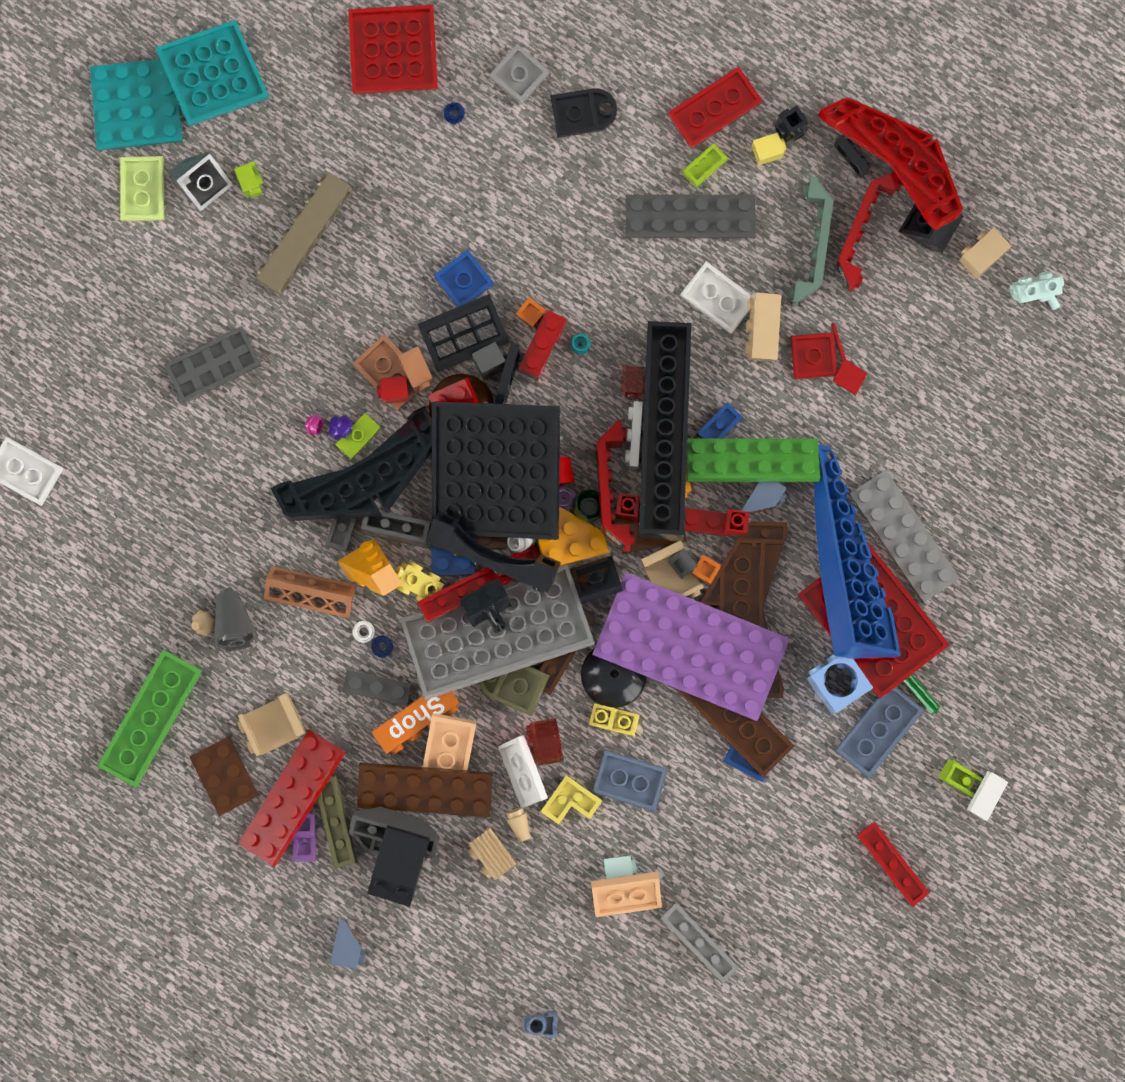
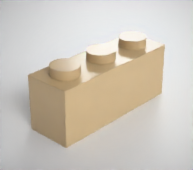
[745,293,781,361]

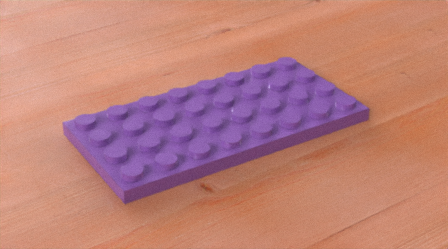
[592,572,790,721]

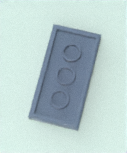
[834,687,924,779]

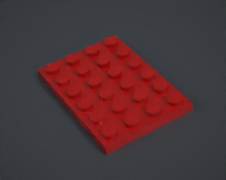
[798,542,950,699]

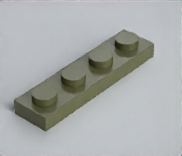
[318,776,358,868]

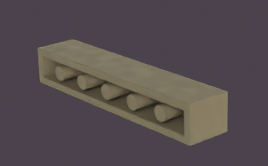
[257,172,352,296]

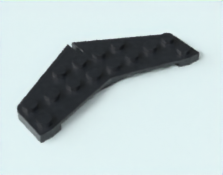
[271,406,432,521]

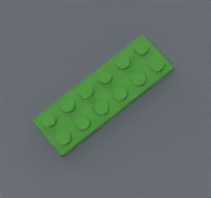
[687,438,820,482]
[97,649,203,788]

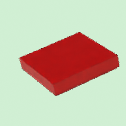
[790,332,837,379]

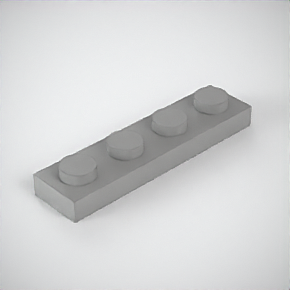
[660,903,739,983]

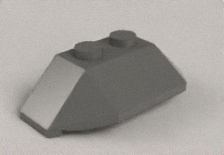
[349,807,440,859]

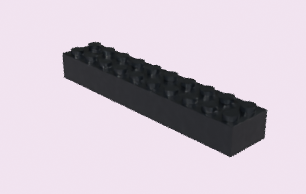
[638,321,692,541]

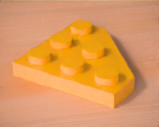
[537,506,609,566]

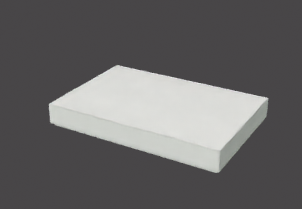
[680,262,751,334]
[0,437,64,506]
[498,735,548,808]

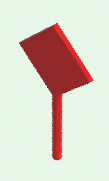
[831,323,867,395]

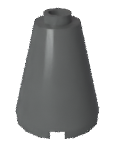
[214,588,259,652]

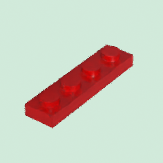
[856,822,930,907]

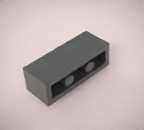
[361,511,431,548]

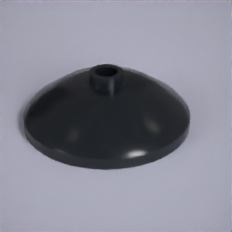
[581,648,647,708]

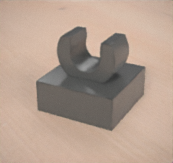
[668,549,699,579]

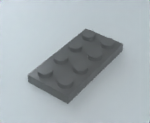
[164,326,262,404]

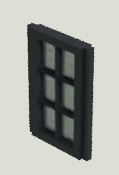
[417,294,509,372]

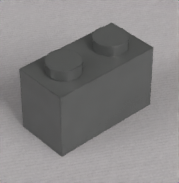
[472,342,507,381]

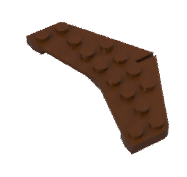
[700,521,787,698]

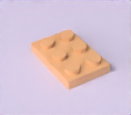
[423,713,477,770]
[591,872,662,917]

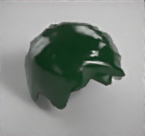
[572,489,601,522]

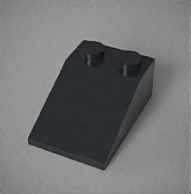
[367,825,430,907]

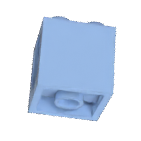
[806,654,873,715]

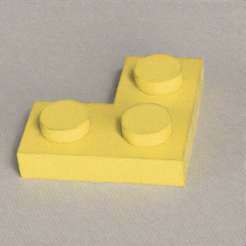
[541,775,602,824]

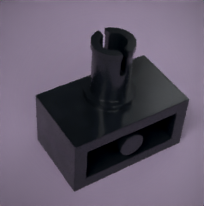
[459,578,511,633]

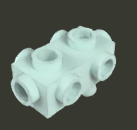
[1010,271,1064,310]

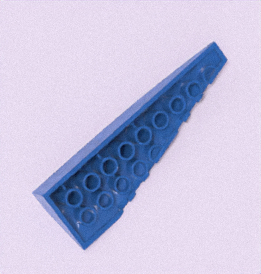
[814,444,900,659]

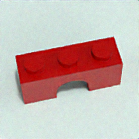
[519,310,567,381]

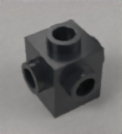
[775,106,809,142]

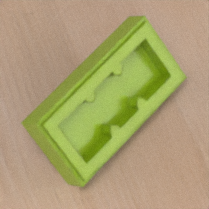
[682,143,728,188]
[335,413,381,460]

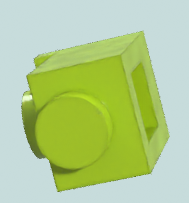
[234,161,263,198]

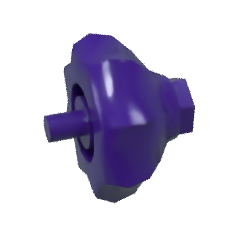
[328,415,353,440]

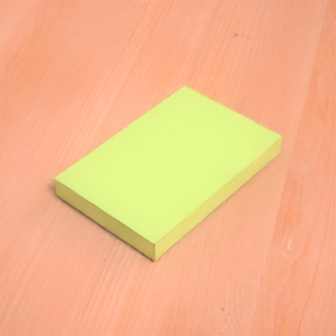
[120,156,164,221]

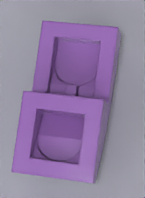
[293,814,316,862]

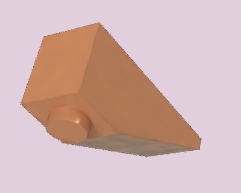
[398,346,434,392]

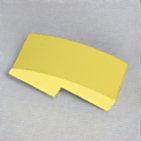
[589,703,640,736]

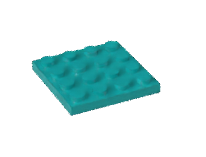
[155,20,269,127]
[90,59,183,151]

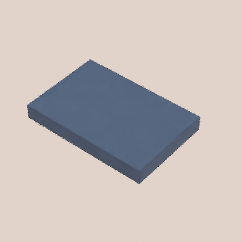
[592,750,668,812]

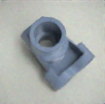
[522,1011,558,1039]

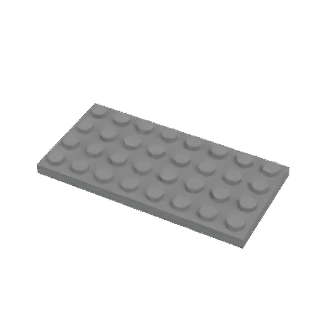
[400,565,595,700]

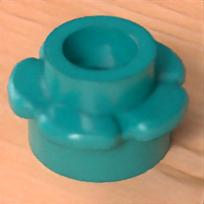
[570,333,591,355]

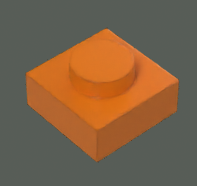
[516,297,546,328]
[691,555,722,585]

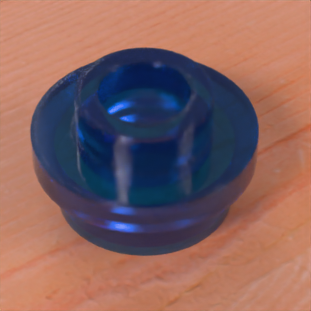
[443,102,465,124]
[371,635,393,658]

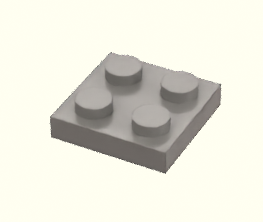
[489,44,550,105]

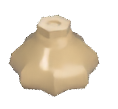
[191,609,215,636]

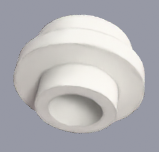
[353,621,375,643]

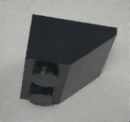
[898,204,964,253]

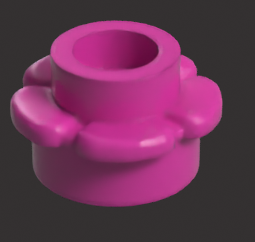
[305,414,324,435]

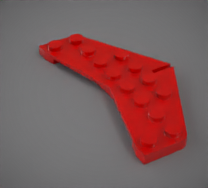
[818,98,963,230]

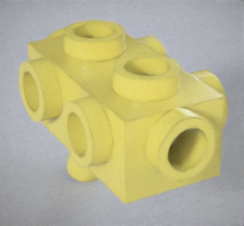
[394,562,444,601]

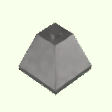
[168,152,233,212]

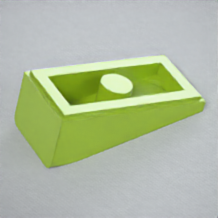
[938,759,983,798]

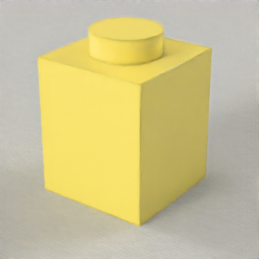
[752,133,786,166]

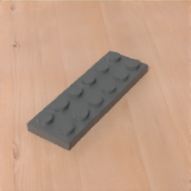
[626,195,755,238]

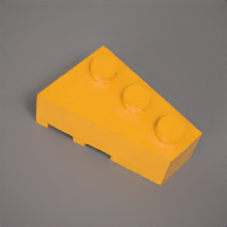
[337,538,402,596]

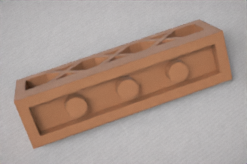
[264,566,357,618]

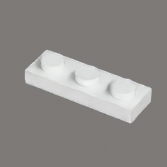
[625,401,643,469]

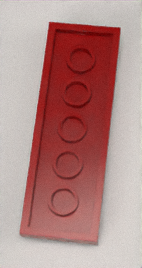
[238,730,346,867]

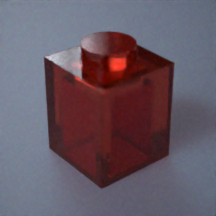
[620,366,644,400]

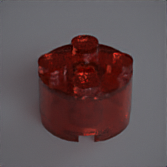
[526,718,564,766]

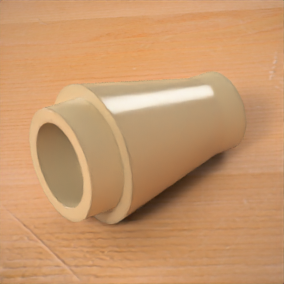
[506,807,531,842]

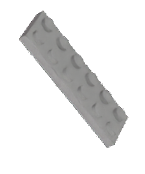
[849,470,960,603]

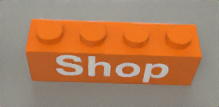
[371,692,460,755]

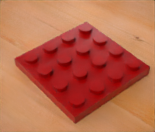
[348,4,438,94]

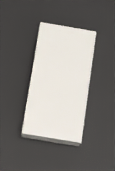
[967,771,1008,821]

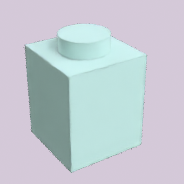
[604,855,637,879]

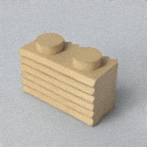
[468,828,517,880]

